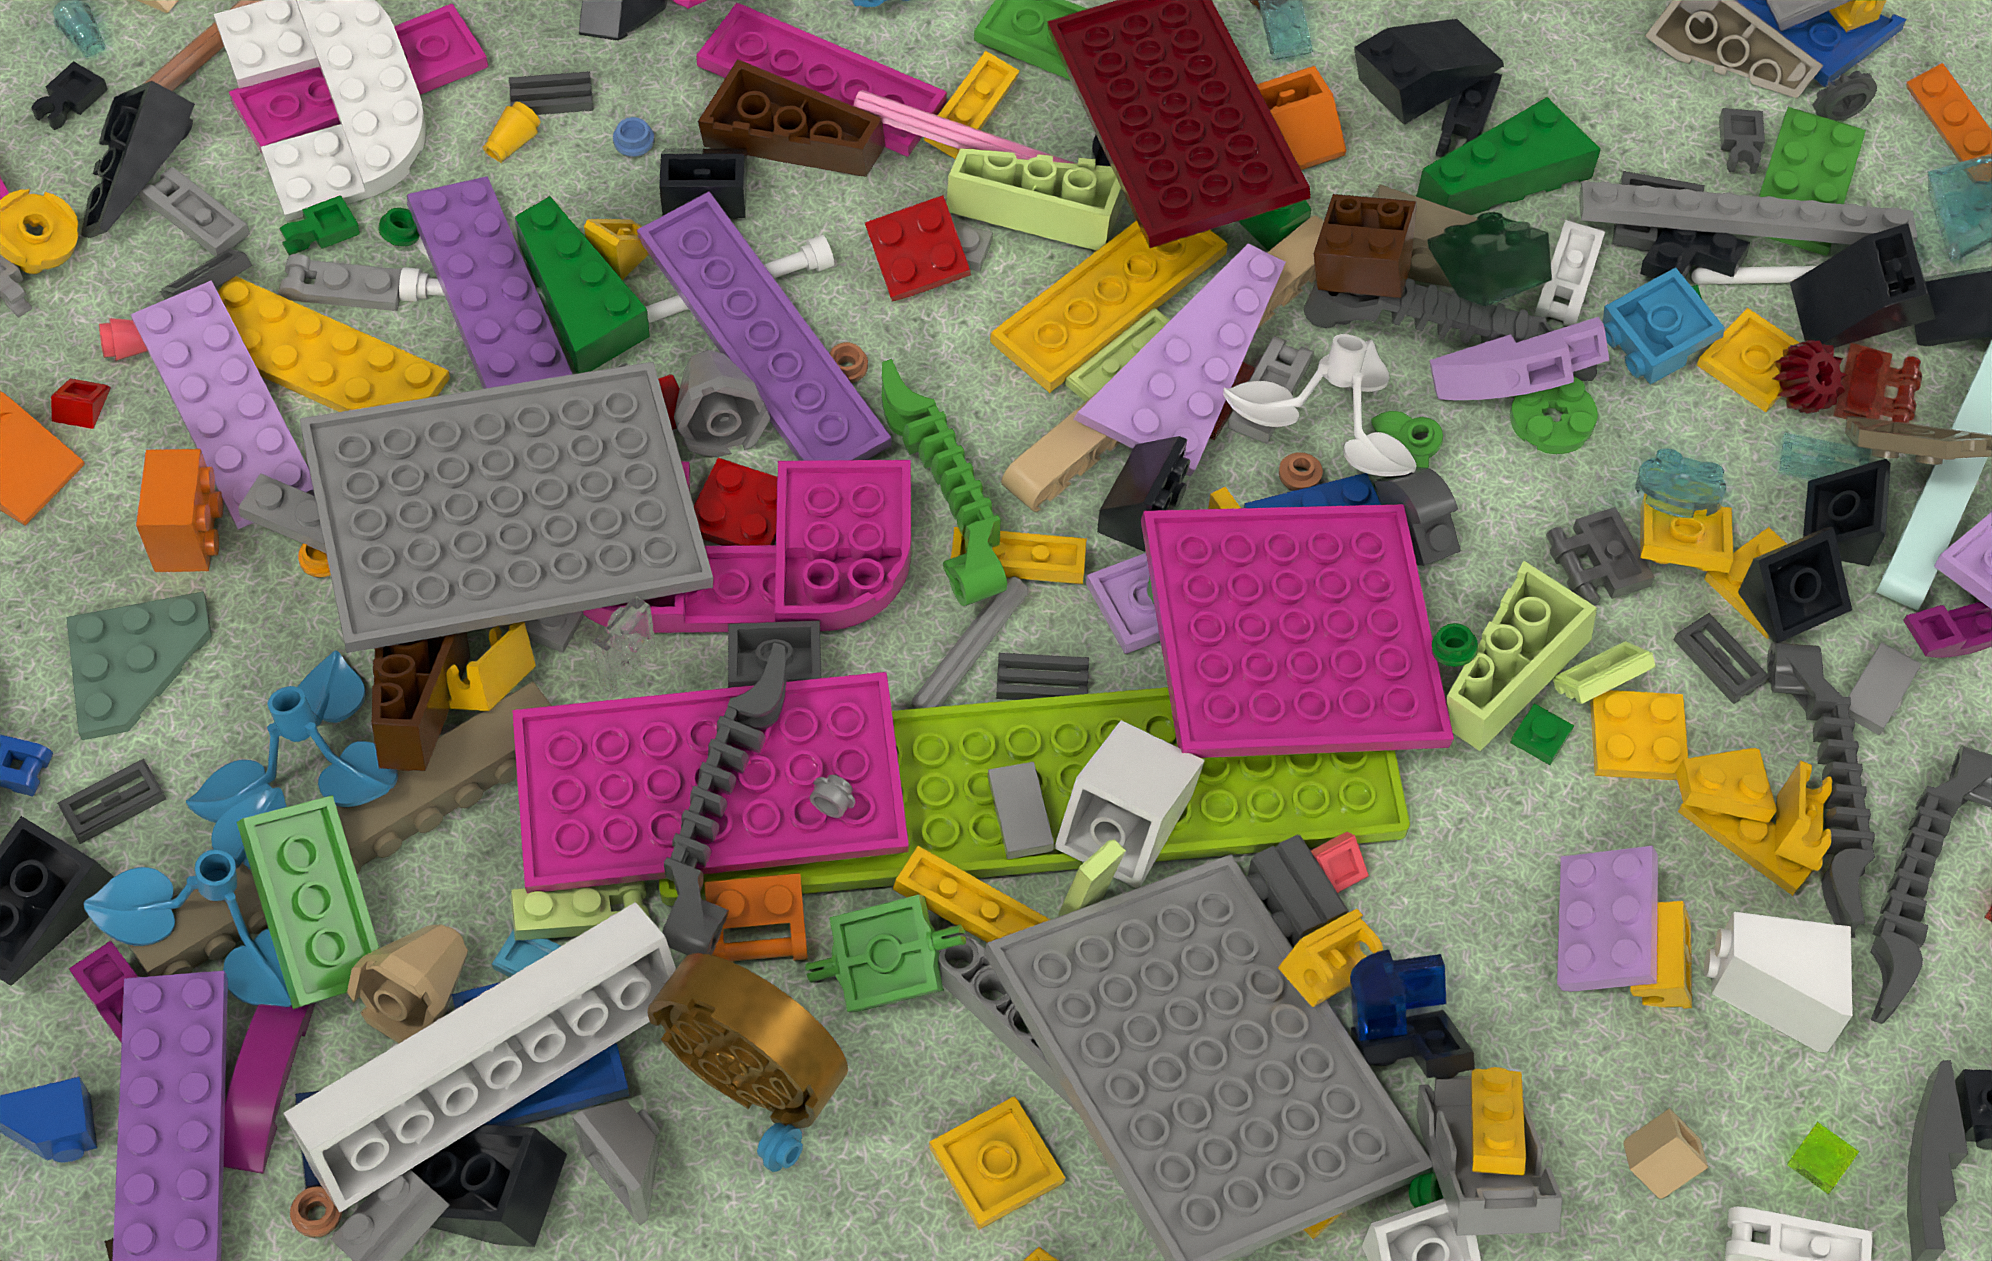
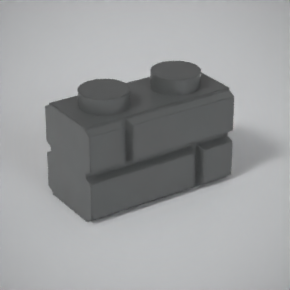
[1246,834,1349,948]

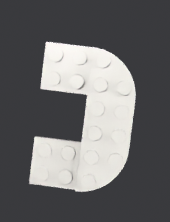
[214,0,426,222]

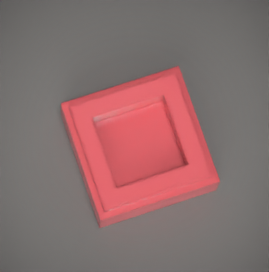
[1311,832,1369,893]

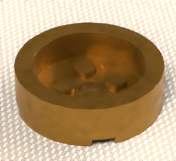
[647,953,848,1128]

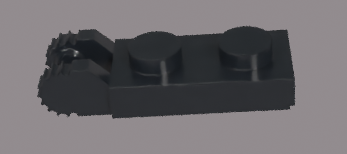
[1436,72,1502,157]

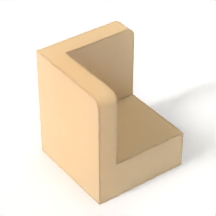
[1623,1108,1709,1199]

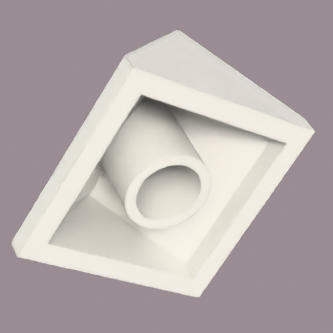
[1362,1199,1481,1261]

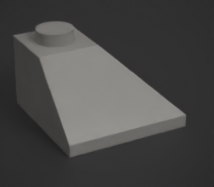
[572,1100,660,1226]

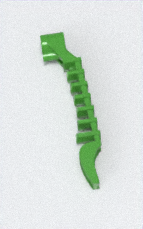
[882,359,1007,606]

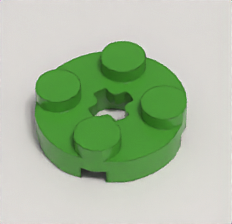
[1510,377,1598,454]

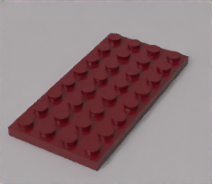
[1047,0,1311,248]

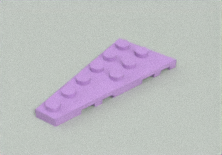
[1074,243,1286,477]

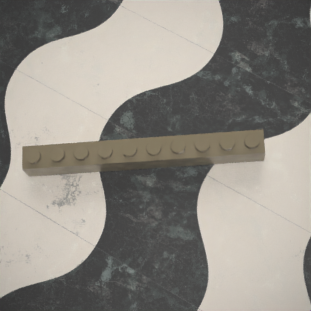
[127,681,552,977]

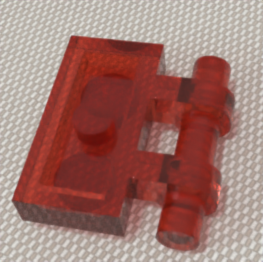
[1833,343,1923,423]

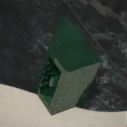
[1427,212,1552,307]

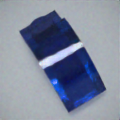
[1350,949,1446,1041]

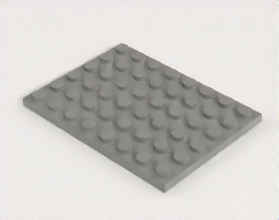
[299,362,713,653]
[984,855,1433,1261]

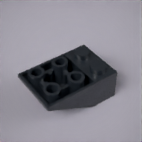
[1790,223,1936,348]

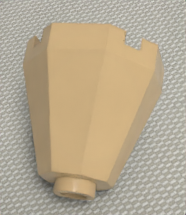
[347,924,468,1043]

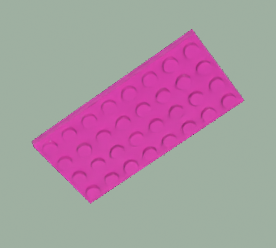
[512,672,909,894]

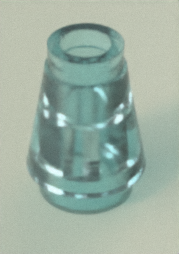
[53,0,106,58]

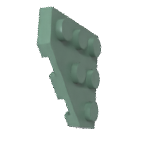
[66,591,212,740]

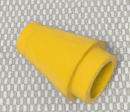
[483,102,541,163]

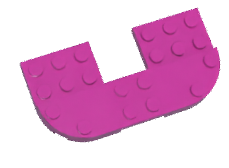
[583,460,911,633]

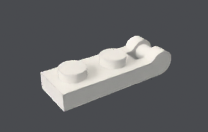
[1534,220,1605,327]
[1725,1207,1873,1261]

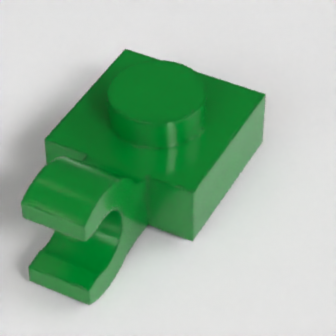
[280,195,360,256]

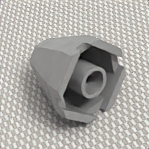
[674,350,770,457]

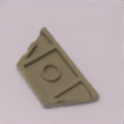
[1845,416,1992,465]

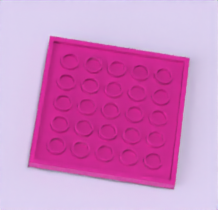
[1141,504,1454,758]

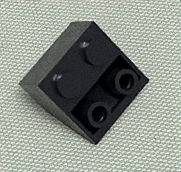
[659,148,747,218]
[1097,436,1190,552]

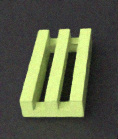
[1553,641,1656,704]

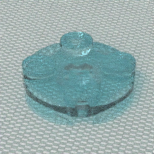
[1635,449,1726,518]

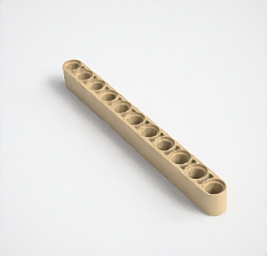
[1001,215,1324,512]

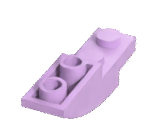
[1429,317,1609,400]

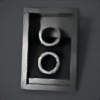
[1354,19,1504,125]
[0,816,114,986]
[410,1125,567,1247]

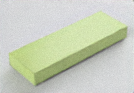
[1065,308,1170,402]
[1058,839,1126,917]

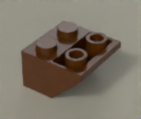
[1314,194,1417,298]

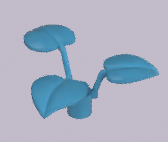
[186,650,398,823]
[84,787,292,1007]

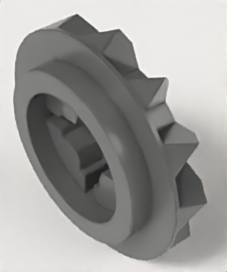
[1812,70,1877,121]

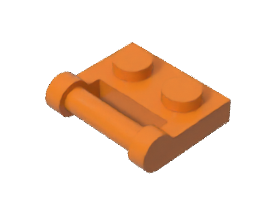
[704,873,808,962]

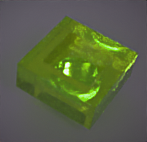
[1787,1122,1859,1195]

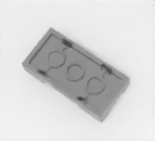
[1417,1076,1563,1236]

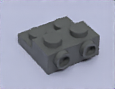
[728,621,822,688]

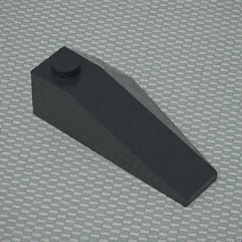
[81,80,195,238]

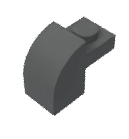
[1375,467,1461,566]

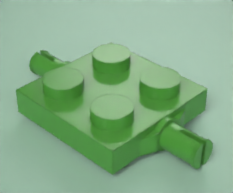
[805,895,966,1013]

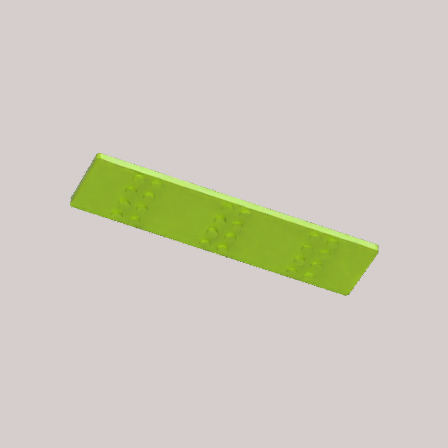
[659,687,1410,906]

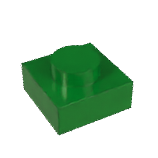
[1510,703,1574,765]

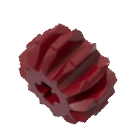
[1772,340,1847,414]

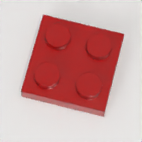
[864,195,971,302]
[694,458,778,546]

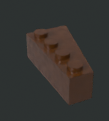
[698,59,885,177]
[371,632,470,771]

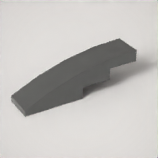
[1907,1060,1968,1261]

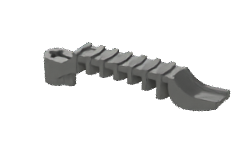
[1304,278,1597,381]
[662,642,787,955]
[1767,642,1875,938]
[1870,745,1992,1024]

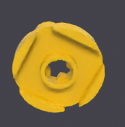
[0,189,78,274]

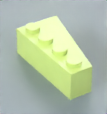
[946,148,1125,251]
[1446,561,1597,751]

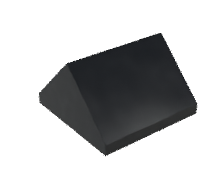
[1914,266,1992,347]
[1803,458,1891,566]
[1738,526,1852,643]

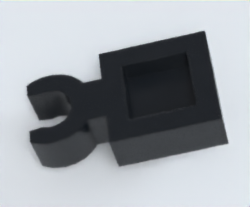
[31,61,108,130]

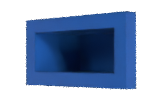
[0,1077,97,1163]

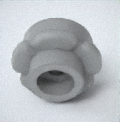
[810,775,855,818]

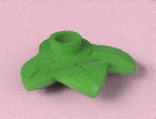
[1371,411,1443,468]

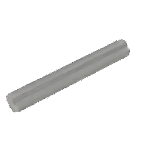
[912,576,1028,709]

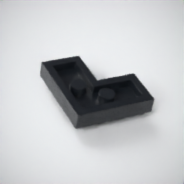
[1640,228,1750,279]
[1350,1010,1475,1079]

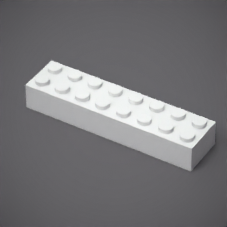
[283,902,676,1212]

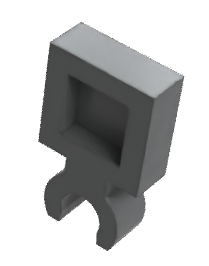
[1719,108,1765,174]

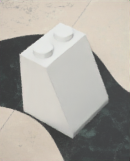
[1054,721,1205,889]
[1704,912,1852,1053]

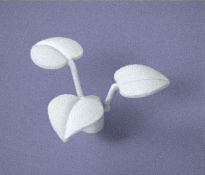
[1223,334,1416,476]

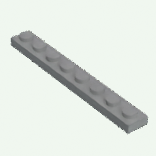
[1579,181,1918,245]
[238,473,583,653]

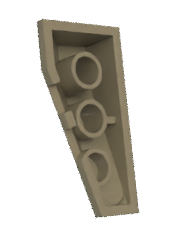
[1645,0,1823,98]

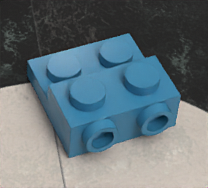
[1602,267,1725,385]

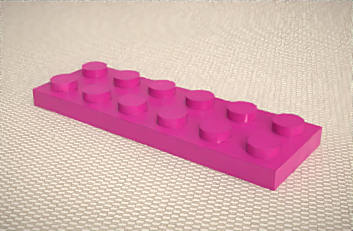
[229,3,488,156]
[696,3,947,157]

